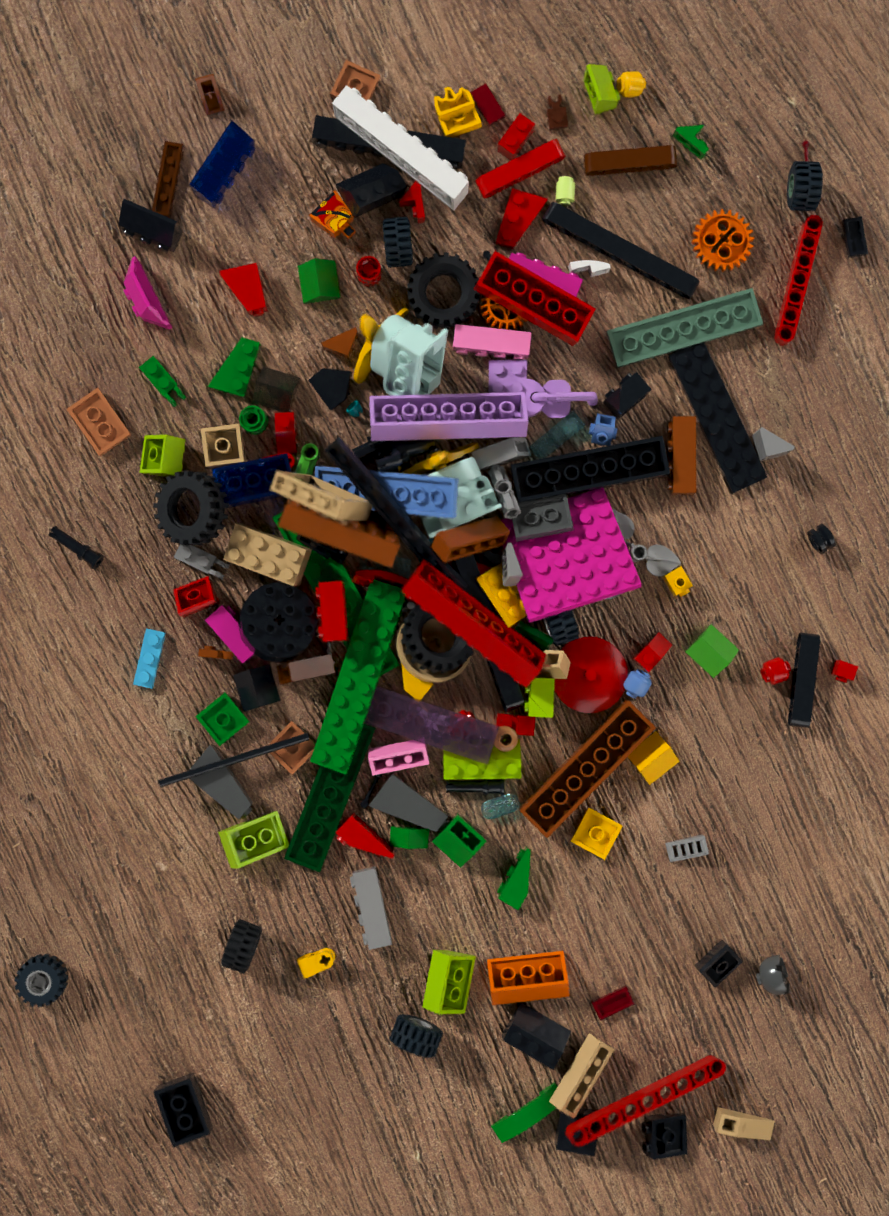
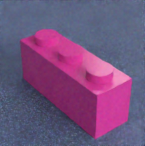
[205,605,255,664]

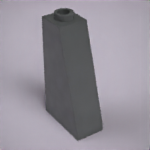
[189,744,253,819]
[369,774,448,832]

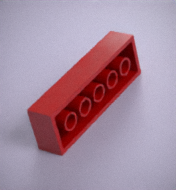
[473,251,596,346]

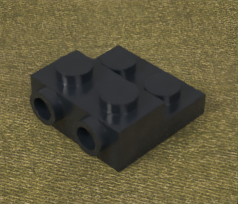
[641,1113,688,1160]

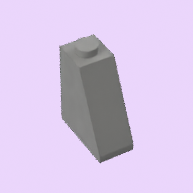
[471,437,531,470]

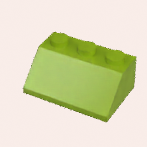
[422,950,476,1014]

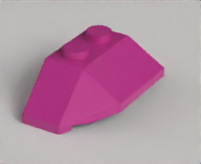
[123,256,172,329]

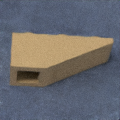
[713,1107,775,1140]

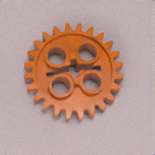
[691,209,754,272]

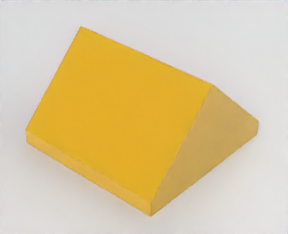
[628,731,680,785]

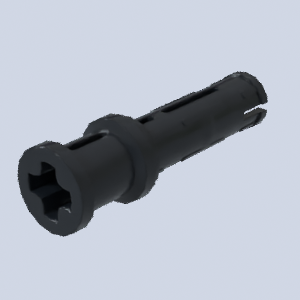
[48,526,104,570]
[446,779,504,795]

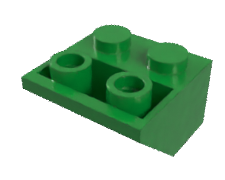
[432,813,487,868]

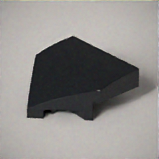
[308,368,352,411]

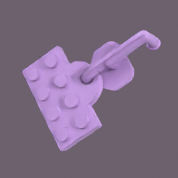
[488,360,598,418]

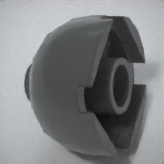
[756,954,790,995]

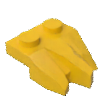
[434,87,482,138]

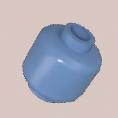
[623,669,652,699]

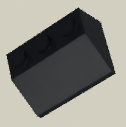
[335,163,407,218]
[118,199,183,252]
[502,1002,571,1070]

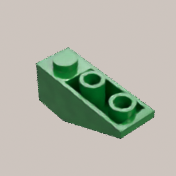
[496,846,531,910]

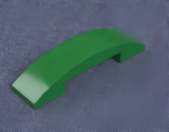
[491,1082,558,1143]

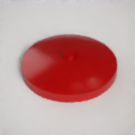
[551,637,628,713]

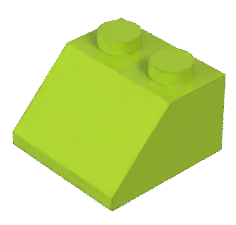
[583,64,620,115]
[139,435,185,477]

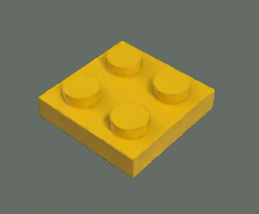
[570,807,623,860]

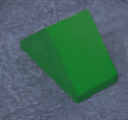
[389,826,429,849]

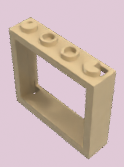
[270,471,373,521]

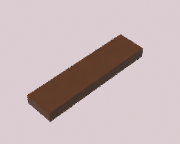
[152,141,184,218]

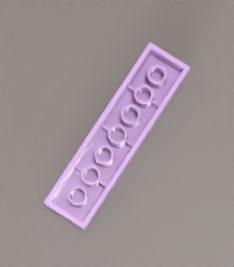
[369,392,528,441]

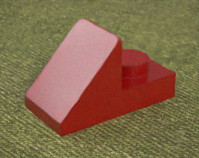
[400,181,425,224]
[496,713,536,736]

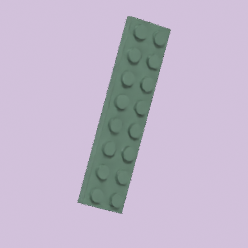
[606,288,764,368]

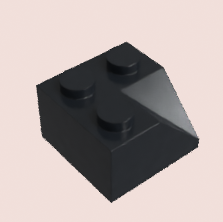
[603,372,652,420]
[554,1108,598,1156]

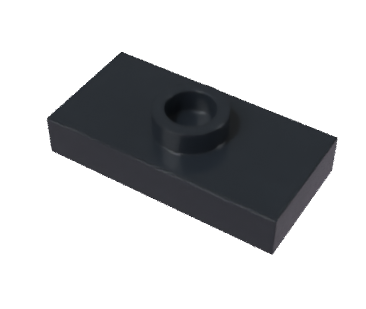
[842,216,868,258]

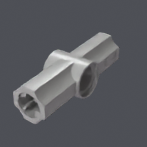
[488,465,521,519]

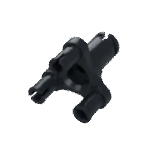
[367,436,436,473]

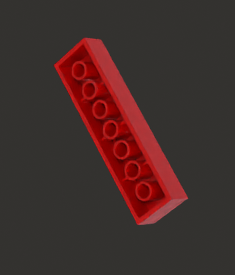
[401,559,546,687]

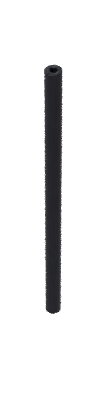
[158,733,310,788]

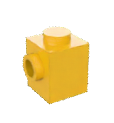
[662,566,693,597]

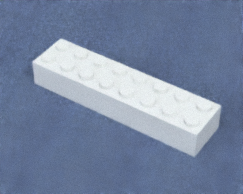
[332,85,469,211]

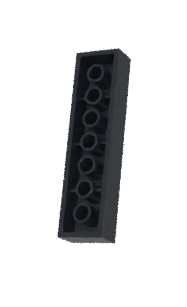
[510,436,670,503]

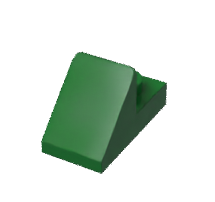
[673,125,709,160]

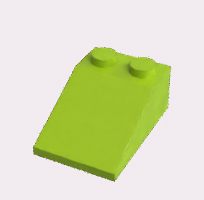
[218,811,289,868]

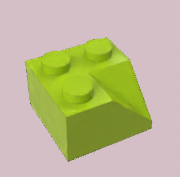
[524,678,555,718]

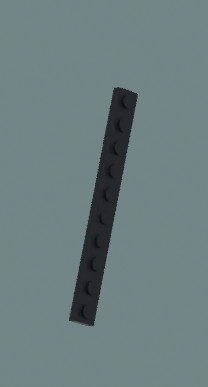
[324,437,468,590]

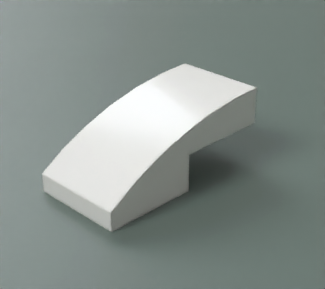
[568,260,611,277]

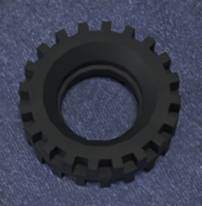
[407,252,480,330]
[153,471,229,545]
[401,604,474,673]

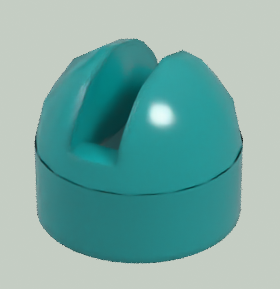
[346,400,363,418]

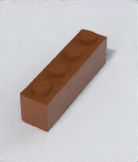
[667,416,696,495]
[431,516,510,563]

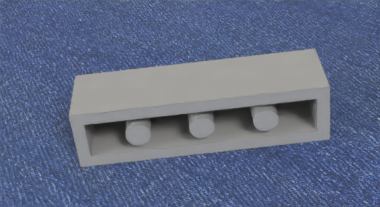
[350,866,392,950]

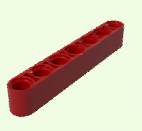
[774,215,823,346]

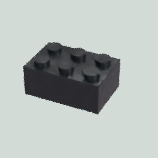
[153,1072,213,1148]

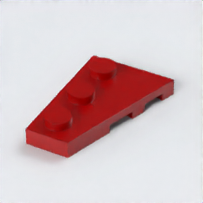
[495,188,548,249]

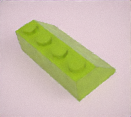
[443,739,521,780]

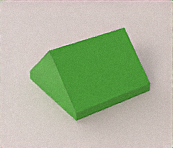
[685,624,739,678]

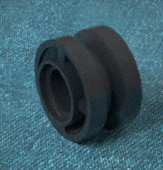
[807,523,836,554]

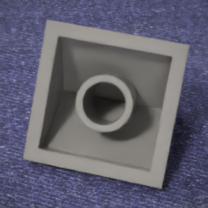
[752,427,795,461]

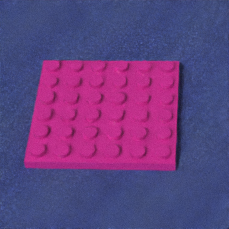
[501,488,642,623]

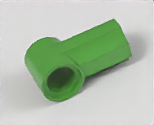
[295,443,320,483]

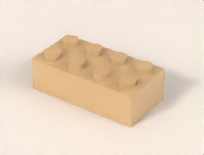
[223,523,312,586]

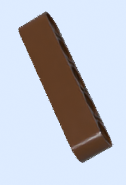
[584,145,678,176]

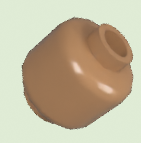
[492,726,518,752]

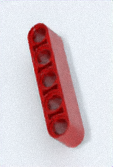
[475,139,566,199]

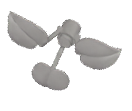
[605,509,681,600]

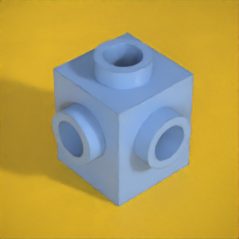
[589,413,617,446]

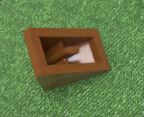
[195,74,225,115]
[321,327,358,359]

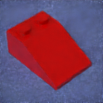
[336,812,396,859]

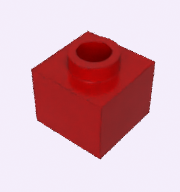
[831,660,859,683]

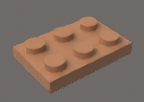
[67,387,131,457]

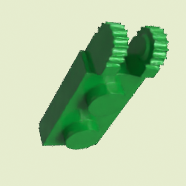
[139,355,186,407]

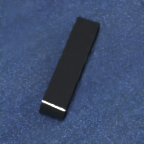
[788,632,820,728]

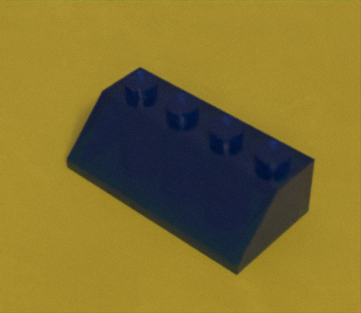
[189,121,256,208]
[212,453,293,509]

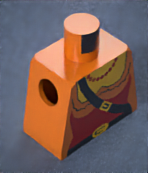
[309,191,356,239]

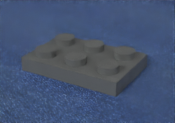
[512,494,574,541]

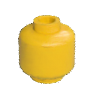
[616,71,646,98]

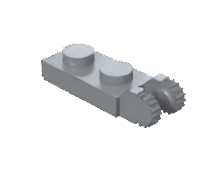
[174,545,229,579]

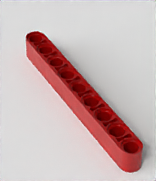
[565,1055,726,1146]

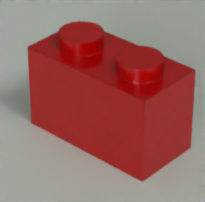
[497,113,535,161]

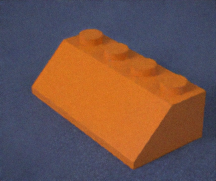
[487,951,569,1005]

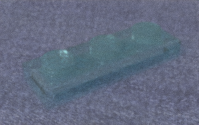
[529,410,585,459]

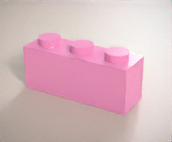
[368,738,429,776]

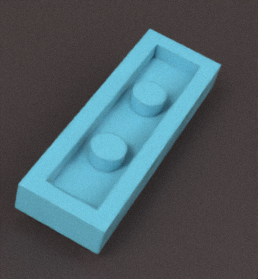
[133,628,166,689]

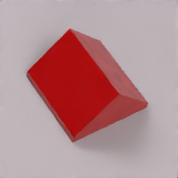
[173,576,219,617]

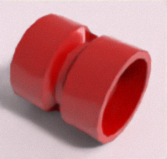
[356,256,382,287]

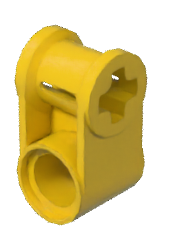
[297,948,336,978]

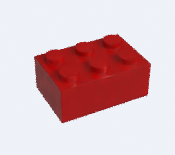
[316,581,349,642]

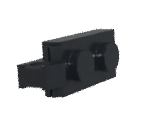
[296,534,348,565]

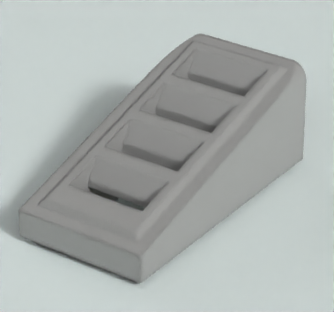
[501,543,523,587]
[665,834,709,862]

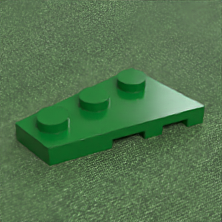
[207,337,261,398]

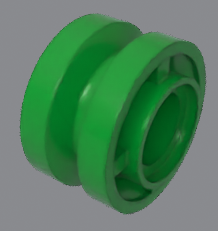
[239,405,269,435]

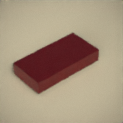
[470,83,505,126]
[591,985,635,1021]

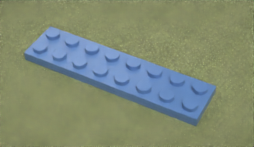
[315,466,458,518]

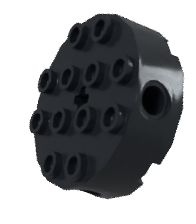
[238,582,318,663]

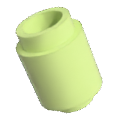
[556,176,575,207]

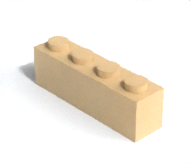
[549,1033,614,1118]

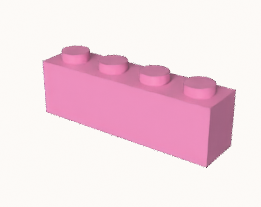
[453,324,532,360]

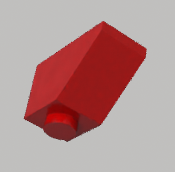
[275,412,297,454]
[632,632,672,672]

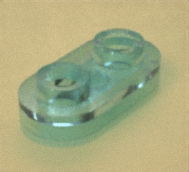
[481,794,520,819]

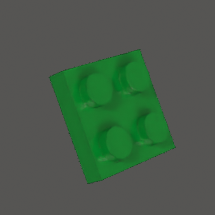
[195,692,250,746]

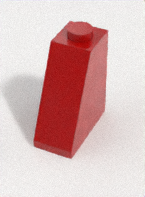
[219,263,268,317]

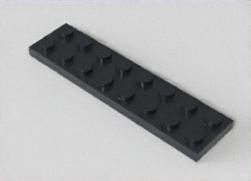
[668,342,767,494]

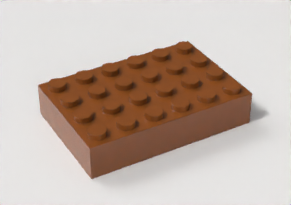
[278,498,400,568]

